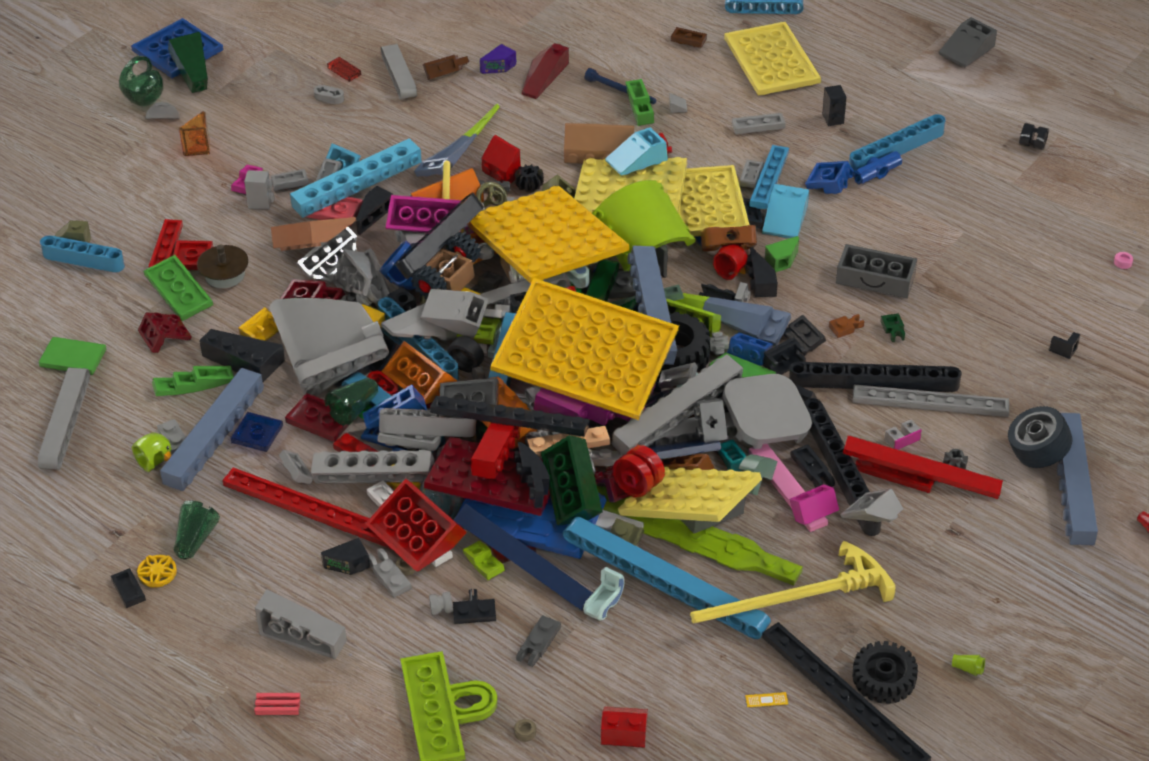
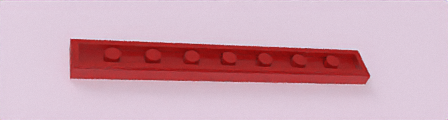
[843,435,1003,499]

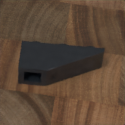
[746,247,778,298]

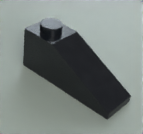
[356,186,393,235]

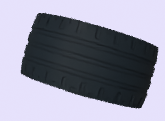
[1008,406,1073,468]

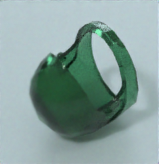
[119,56,164,107]

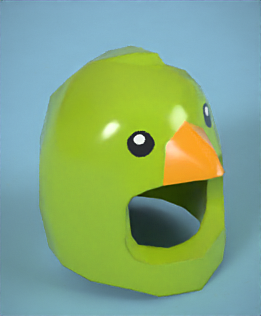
[131,432,172,473]

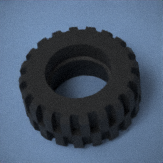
[657,312,710,379]

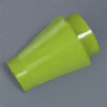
[952,654,985,676]

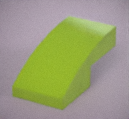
[463,540,505,580]

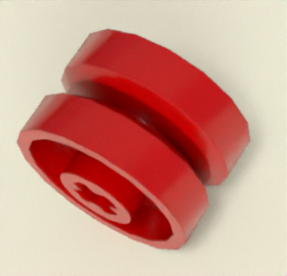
[613,445,665,498]

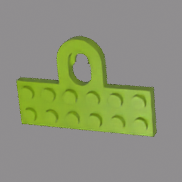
[400,651,497,761]

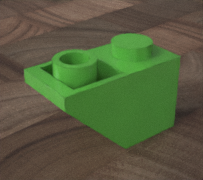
[765,236,799,272]

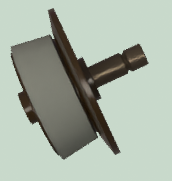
[197,244,249,288]

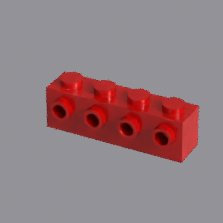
[471,422,521,479]

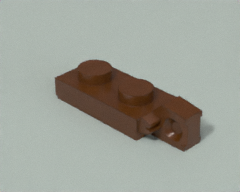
[423,54,469,80]

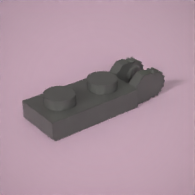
[516,615,561,667]

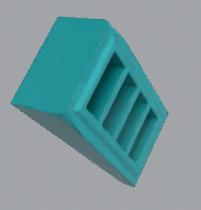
[717,440,746,472]

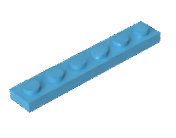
[750,145,789,209]

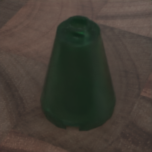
[324,378,378,426]
[174,500,220,560]

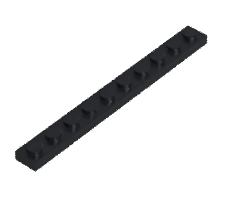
[762,622,931,761]

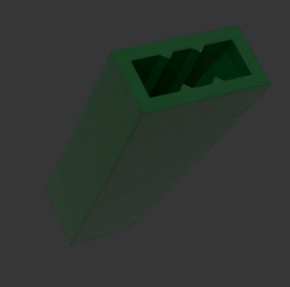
[168,32,208,93]

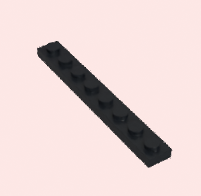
[430,396,590,437]

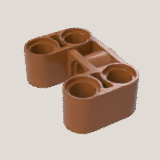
[701,225,757,252]

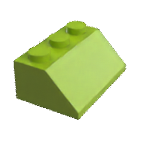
[666,298,721,337]

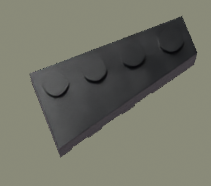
[199,329,285,382]

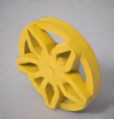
[137,555,177,587]

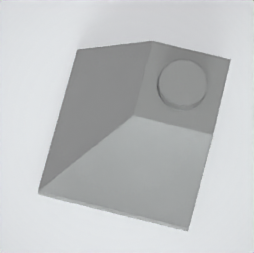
[840,488,903,522]

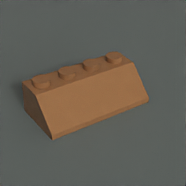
[564,123,634,164]

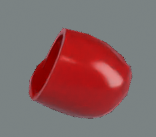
[713,244,748,280]

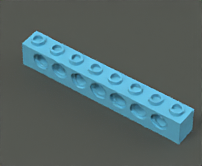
[290,138,422,218]

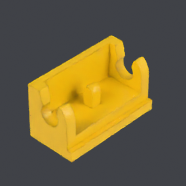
[238,307,279,341]

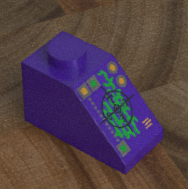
[480,44,517,74]

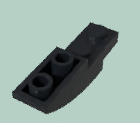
[514,442,550,508]

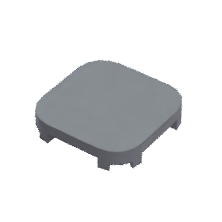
[721,374,812,449]

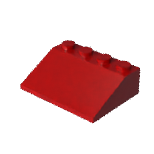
[365,478,467,572]

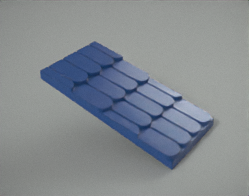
[457,493,607,559]

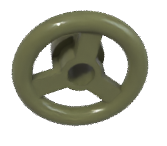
[476,182,508,210]

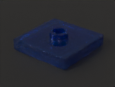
[231,412,283,452]

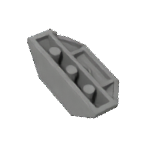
[296,227,357,283]

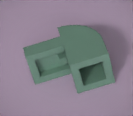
[738,454,778,495]

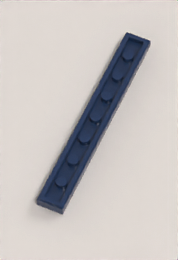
[454,504,593,612]

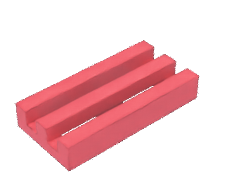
[254,693,301,715]

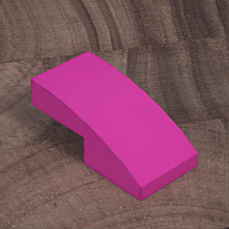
[231,164,263,194]

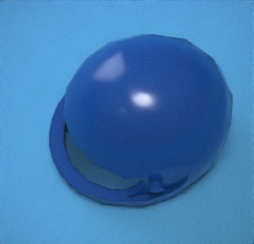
[379,241,427,291]

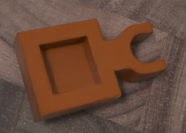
[829,314,865,338]

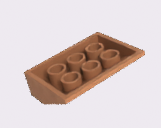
[271,217,356,251]

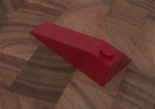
[522,43,569,99]

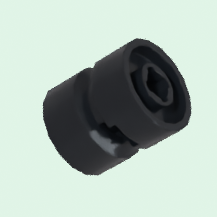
[1019,123,1049,150]

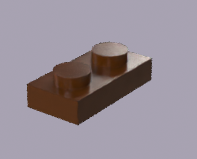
[671,27,707,48]

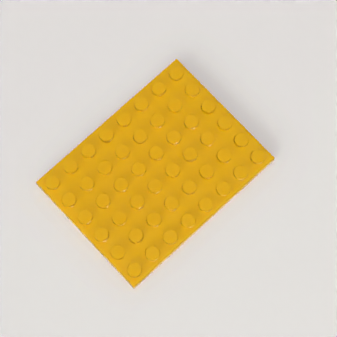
[467,186,629,284]
[491,278,679,420]

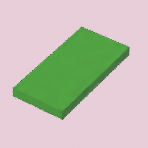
[143,255,213,321]

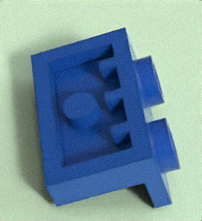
[727,332,773,366]

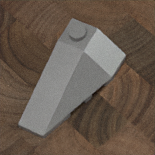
[333,249,372,296]
[381,303,457,341]

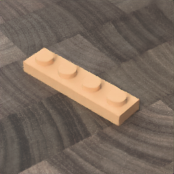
[527,426,610,457]

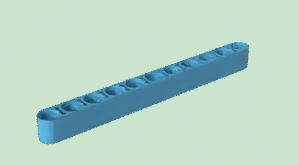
[563,517,771,639]

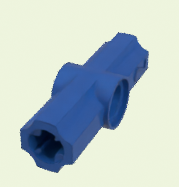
[853,151,902,185]

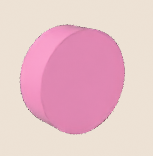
[1114,252,1133,269]

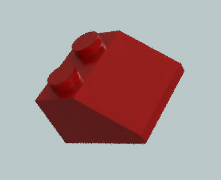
[481,135,521,184]
[601,706,648,748]

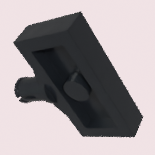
[453,589,496,624]

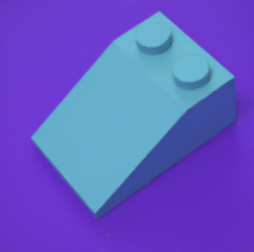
[762,184,809,238]

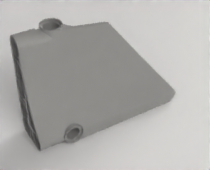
[269,298,389,396]

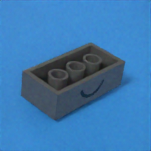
[836,244,917,299]

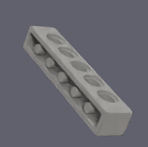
[311,450,435,483]

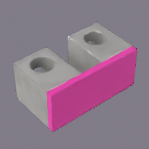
[884,419,922,450]

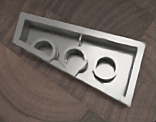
[255,590,347,659]

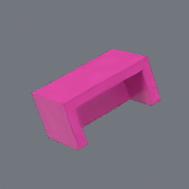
[789,484,839,525]

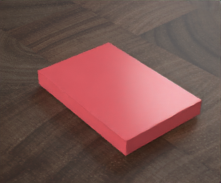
[306,197,363,226]

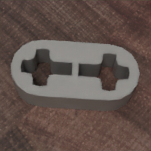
[314,85,344,104]

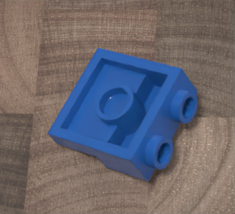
[805,161,853,194]

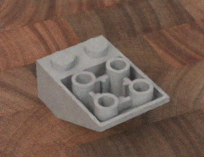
[420,289,489,339]

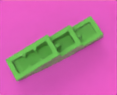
[152,366,234,396]

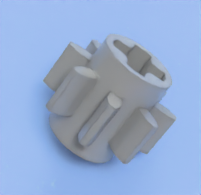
[710,332,729,355]

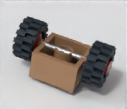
[411,232,481,300]

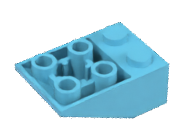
[605,127,668,175]

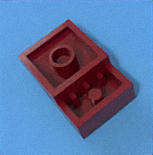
[280,279,346,300]

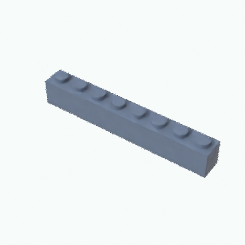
[627,246,677,365]
[160,368,264,491]
[1057,413,1098,545]

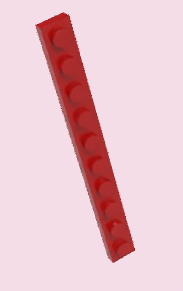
[222,467,393,550]

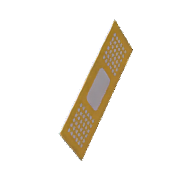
[745,692,788,708]

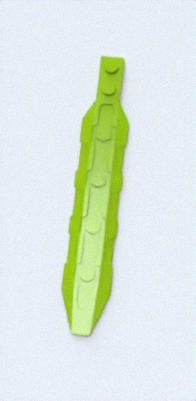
[597,486,803,586]

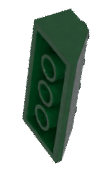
[541,435,603,526]

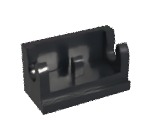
[763,337,806,375]

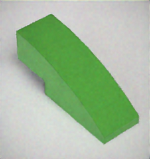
[625,79,654,126]

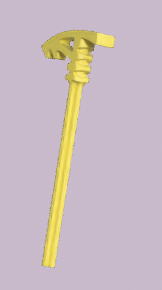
[690,541,895,623]

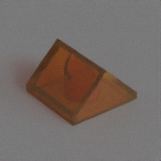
[179,111,210,156]

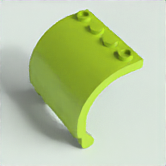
[592,180,696,271]

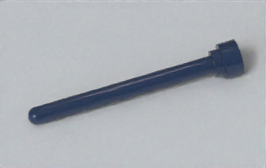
[584,68,657,104]

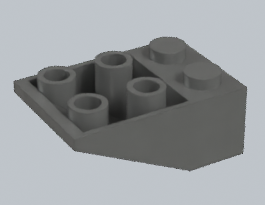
[939,17,997,68]

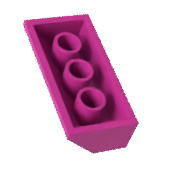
[386,195,461,232]

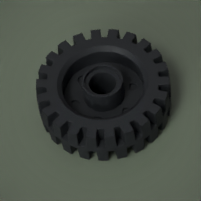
[852,641,918,704]

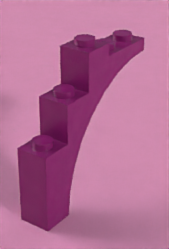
[533,384,655,426]

